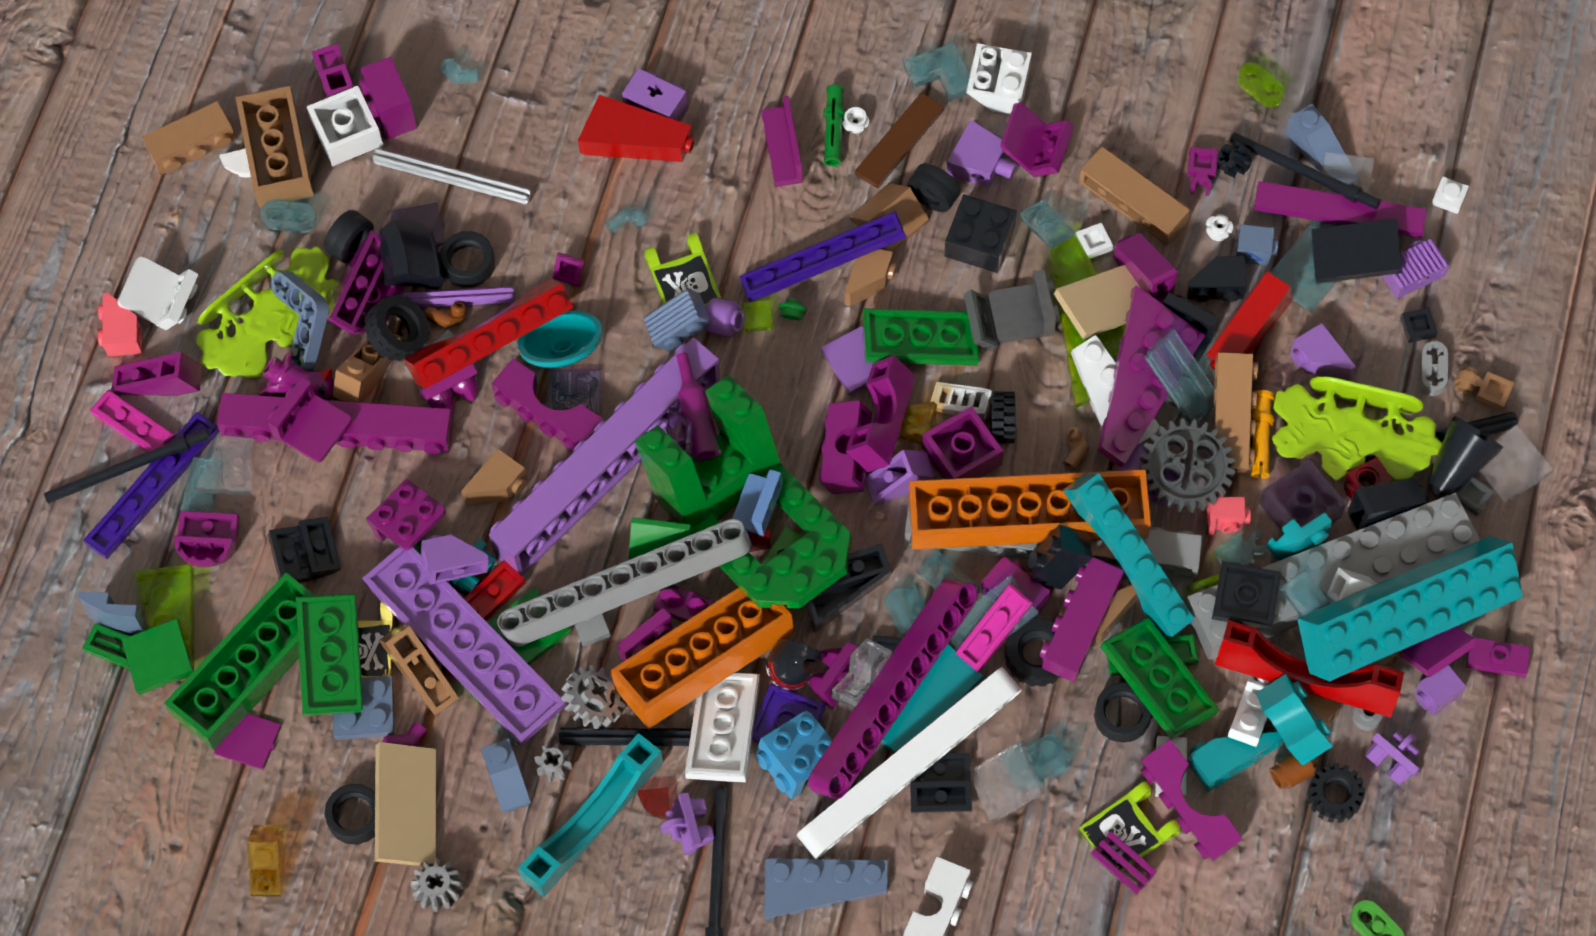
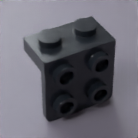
[1163,293,1220,376]

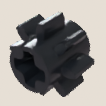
[1217,141,1252,178]

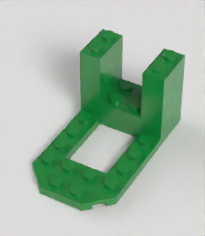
[634,375,852,608]

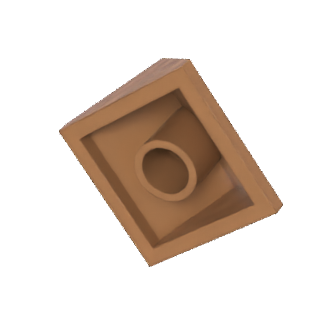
[850,183,929,252]

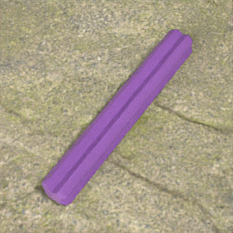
[402,286,515,308]

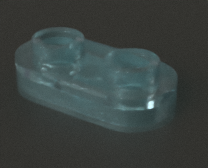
[260,200,317,233]

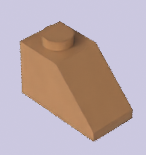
[845,249,897,307]
[461,449,527,506]

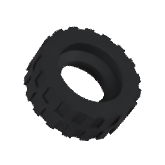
[364,294,430,361]
[1005,617,1061,687]

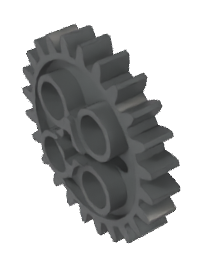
[1139,418,1235,513]

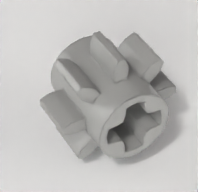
[534,743,572,783]

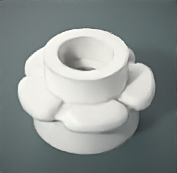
[842,107,869,134]
[1206,214,1234,241]

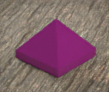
[552,252,585,287]

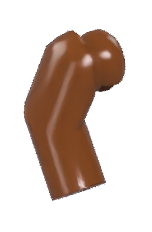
[425,302,467,327]

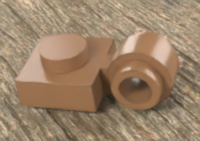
[1454,367,1514,411]

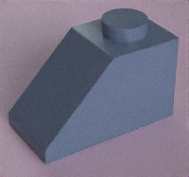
[480,739,531,814]

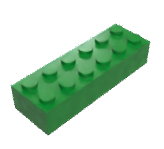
[164,573,315,750]

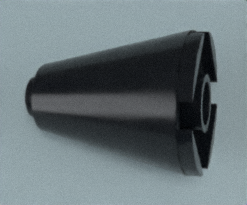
[1427,415,1503,498]

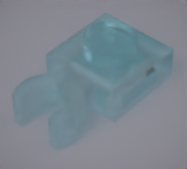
[1214,530,1268,566]

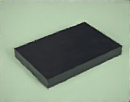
[1311,218,1402,284]

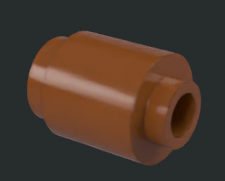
[1269,753,1317,790]

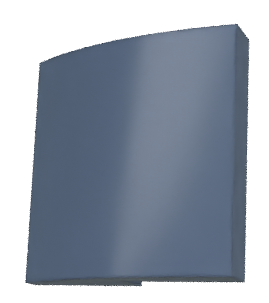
[78,591,148,636]

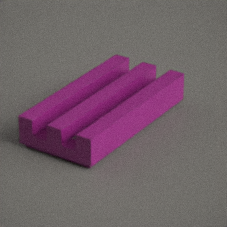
[1091,831,1157,896]

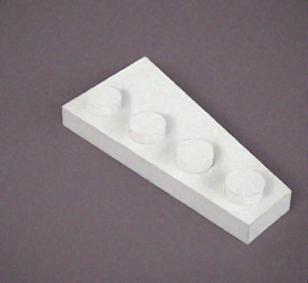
[1071,335,1159,444]

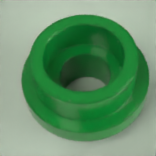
[778,299,807,321]

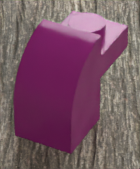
[312,43,353,98]

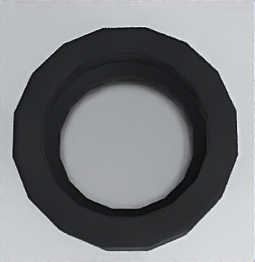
[440,231,495,287]
[1094,682,1152,743]
[324,784,375,845]

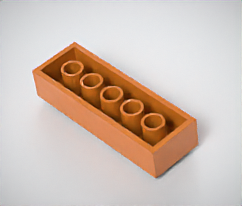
[611,588,794,729]

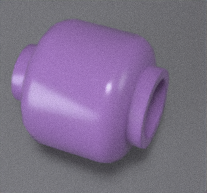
[704,298,744,337]

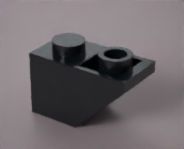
[1186,256,1246,302]

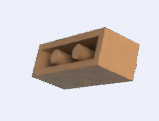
[142,101,236,175]

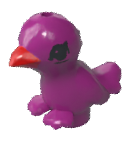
[258,351,334,400]

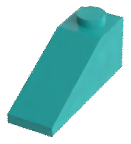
[1188,732,1283,793]

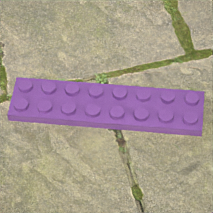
[362,547,566,745]

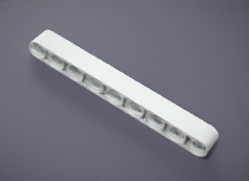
[796,667,1022,859]

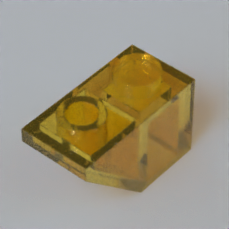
[247,825,285,897]

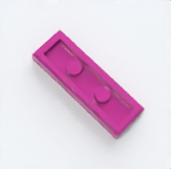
[90,389,175,452]
[955,584,1034,672]

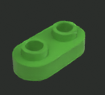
[1350,900,1404,936]

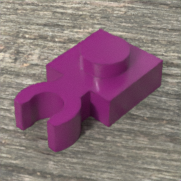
[1187,147,1218,196]

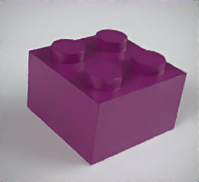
[358,57,417,140]
[922,406,1003,479]

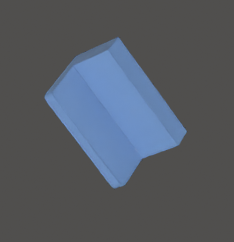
[732,470,783,536]

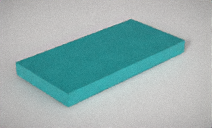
[881,644,983,754]

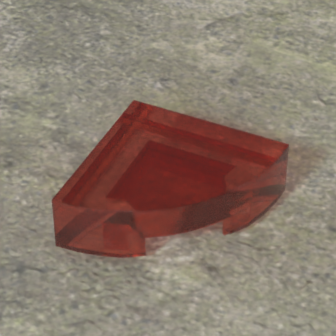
[638,787,670,819]

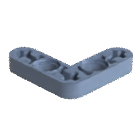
[271,271,329,372]

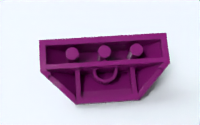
[327,230,404,334]

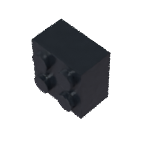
[944,194,1017,273]

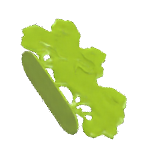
[196,246,339,378]
[1272,376,1442,481]

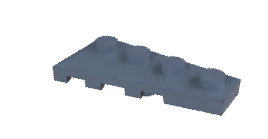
[764,859,888,921]

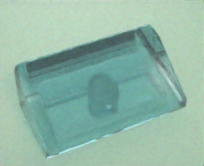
[884,586,925,639]

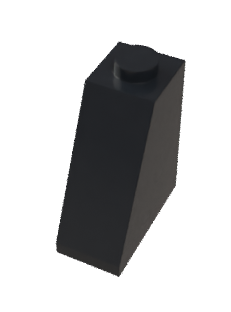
[1347,477,1428,531]

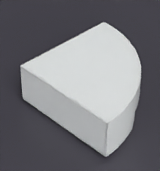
[219,149,251,177]

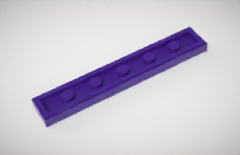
[739,211,907,303]
[83,412,220,559]

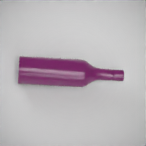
[676,352,721,461]

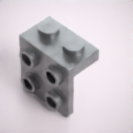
[988,269,1060,343]

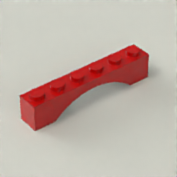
[404,279,573,389]
[1215,620,1404,718]

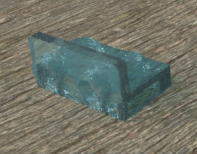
[1002,732,1073,795]

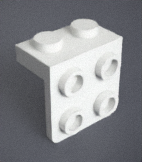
[117,256,198,330]

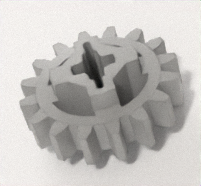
[561,665,626,729]

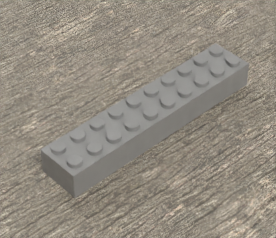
[1185,493,1480,660]

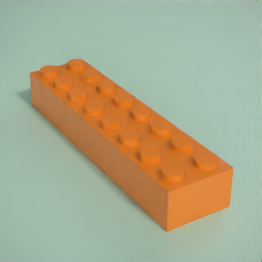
[908,470,1151,550]

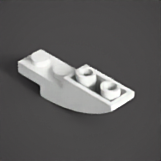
[1228,652,1290,747]

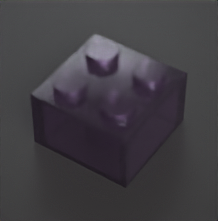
[1259,460,1346,534]

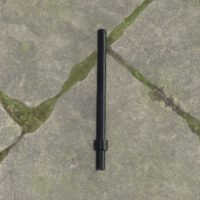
[1230,132,1381,210]
[44,428,211,504]
[705,787,728,936]

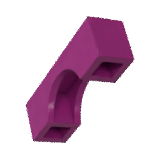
[846,355,916,472]
[491,358,604,453]
[1140,739,1243,862]

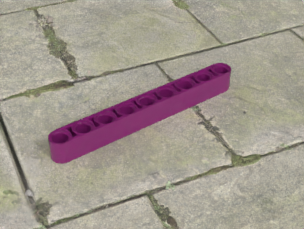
[808,579,977,799]

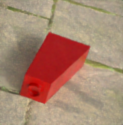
[578,95,695,162]
[1206,271,1293,371]

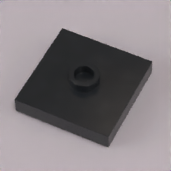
[1212,561,1281,630]

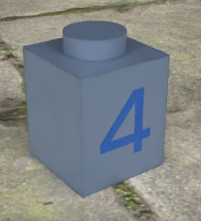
[1236,224,1278,266]

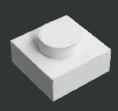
[1432,176,1469,214]
[1075,222,1113,260]

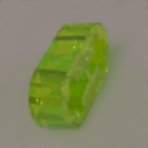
[1238,62,1284,108]

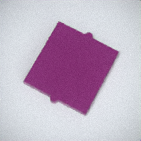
[214,714,281,770]

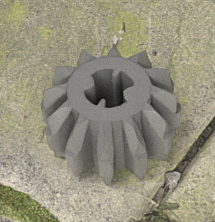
[410,858,463,912]

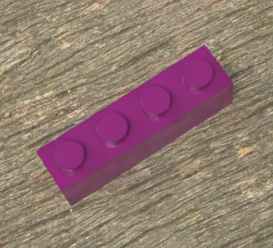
[1040,558,1124,683]

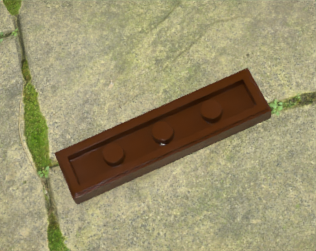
[855,92,944,189]

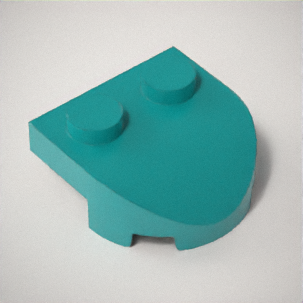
[1267,513,1332,561]

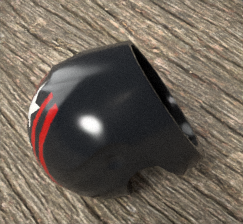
[766,639,824,690]

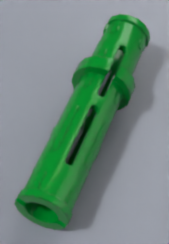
[823,84,845,167]

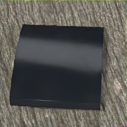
[268,517,341,583]
[910,753,972,813]

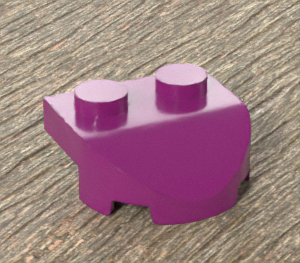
[174,511,240,567]

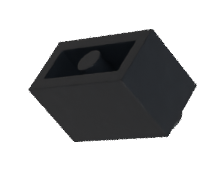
[1028,525,1093,590]

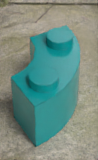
[1256,674,1333,766]

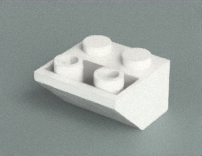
[967,43,1032,115]

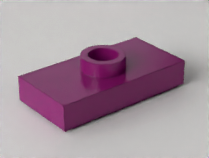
[1466,637,1530,678]

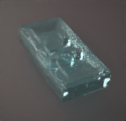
[1020,200,1074,249]
[180,457,223,513]
[917,550,980,594]

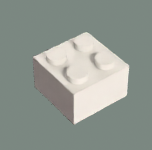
[306,86,383,167]

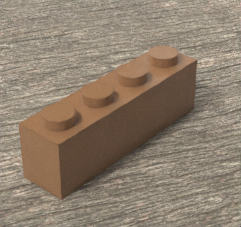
[1079,147,1190,246]
[1213,352,1258,473]

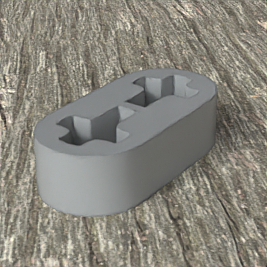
[1420,341,1448,396]

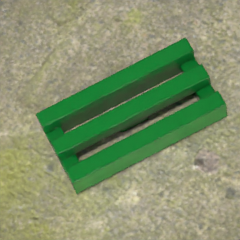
[82,623,130,670]

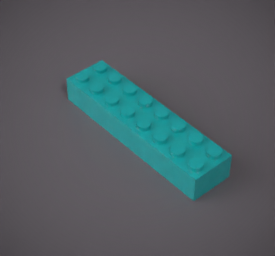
[1297,536,1523,681]

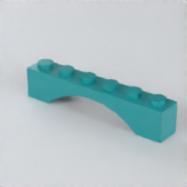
[1063,473,1195,637]
[518,733,663,897]

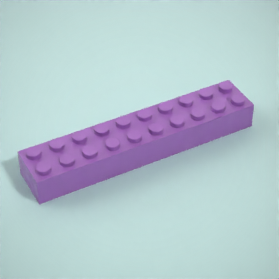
[489,337,720,576]

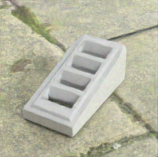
[929,382,992,423]

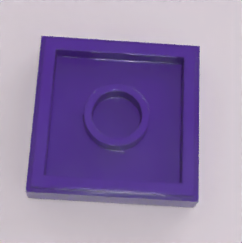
[752,683,826,743]

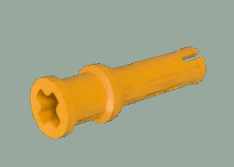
[1251,390,1275,479]

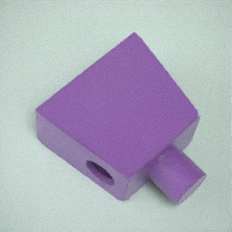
[947,120,1017,186]

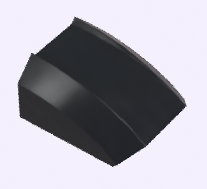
[379,219,446,290]

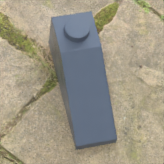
[1285,104,1359,194]

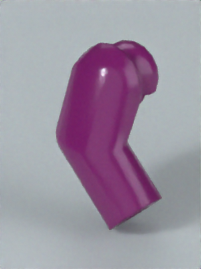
[382,722,427,746]

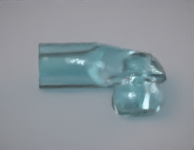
[440,57,479,84]
[605,207,648,233]

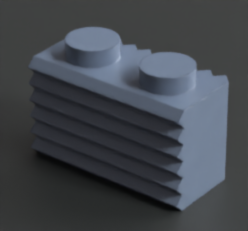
[643,288,711,351]

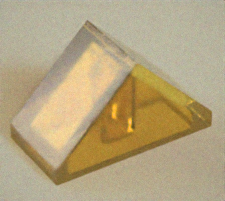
[898,402,937,445]

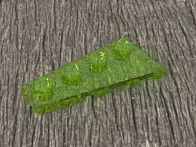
[134,564,194,680]

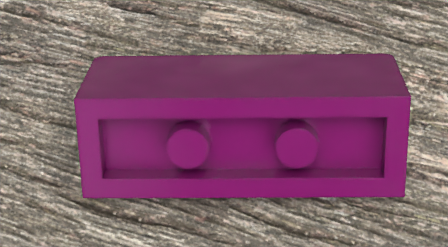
[761,96,802,187]

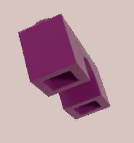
[819,400,872,494]

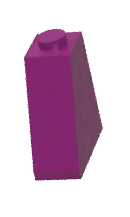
[1114,233,1178,303]

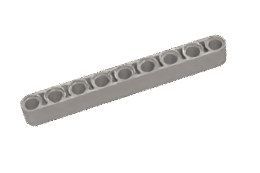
[497,519,751,647]

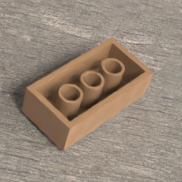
[236,86,314,208]

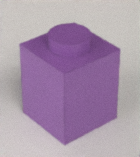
[1415,665,1466,716]

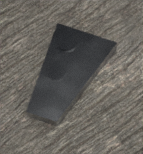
[805,543,891,632]

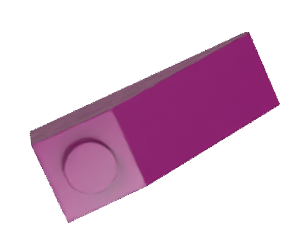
[111,352,203,396]

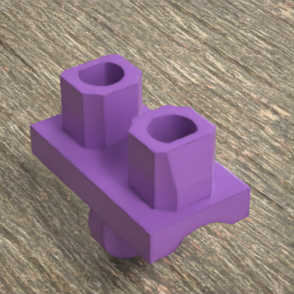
[1366,732,1422,785]
[660,793,714,856]

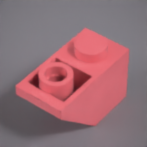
[98,293,142,356]

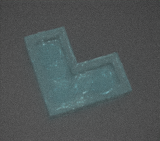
[903,43,970,101]

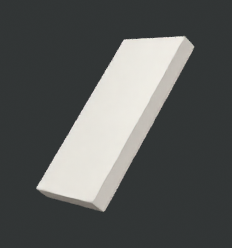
[685,673,760,782]

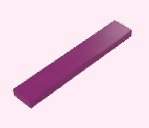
[1254,181,1427,238]

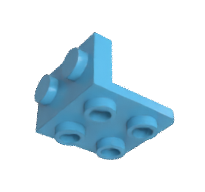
[755,711,833,800]

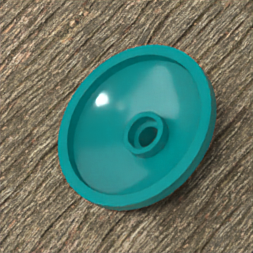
[518,311,603,368]

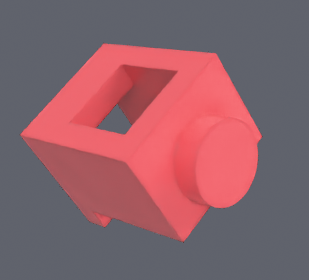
[1206,497,1251,536]

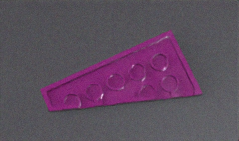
[1097,285,1205,467]

